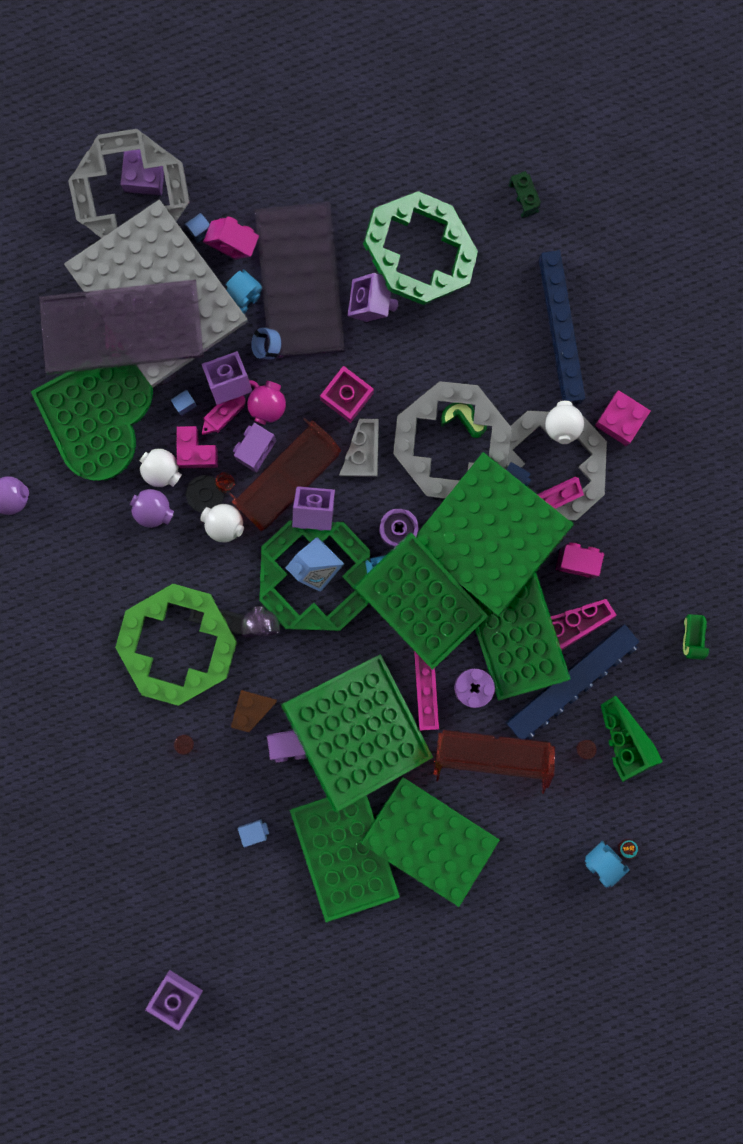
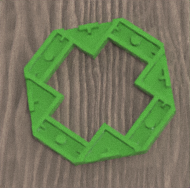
[115,584,237,706]

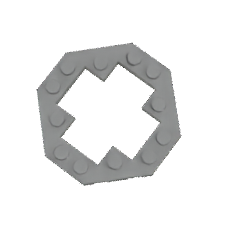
[68,129,190,238]
[393,381,512,498]
[505,411,607,521]

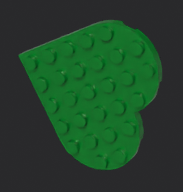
[31,352,153,481]

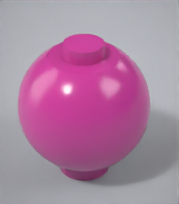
[247,381,286,425]

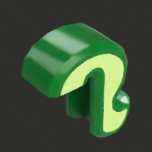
[440,403,487,438]
[683,614,709,660]

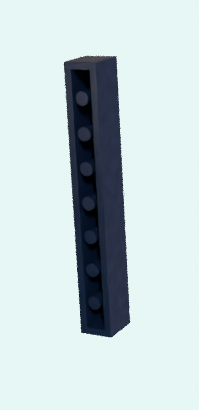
[539,250,586,404]
[505,624,639,741]

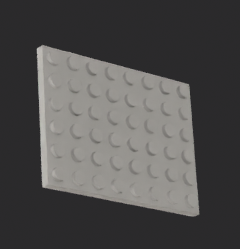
[64,200,248,387]

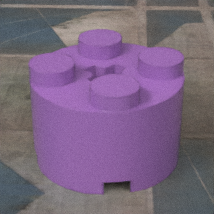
[379,509,418,548]
[454,669,495,708]

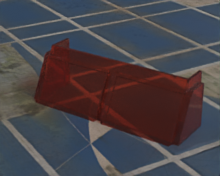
[229,418,341,532]
[433,730,555,794]

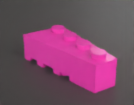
[550,599,617,651]

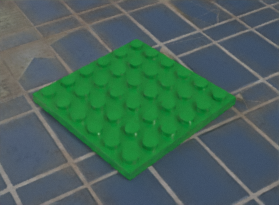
[416,452,574,616]
[281,654,433,812]

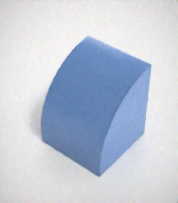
[185,213,210,243]
[171,390,197,416]

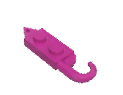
[202,380,259,435]

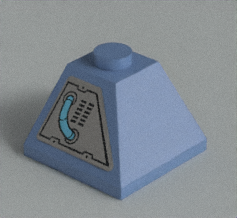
[286,537,344,592]

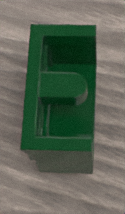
[509,171,541,218]

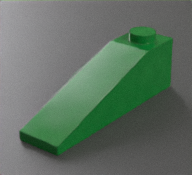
[601,696,663,782]

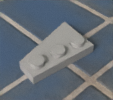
[339,419,379,477]

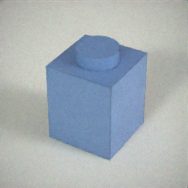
[238,819,269,847]

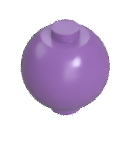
[0,477,29,515]
[130,489,174,528]

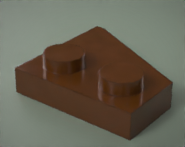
[231,690,277,732]

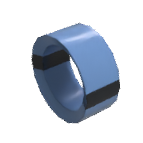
[251,328,281,360]

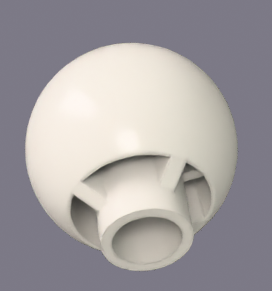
[545,401,584,444]
[139,449,182,487]
[201,504,244,542]

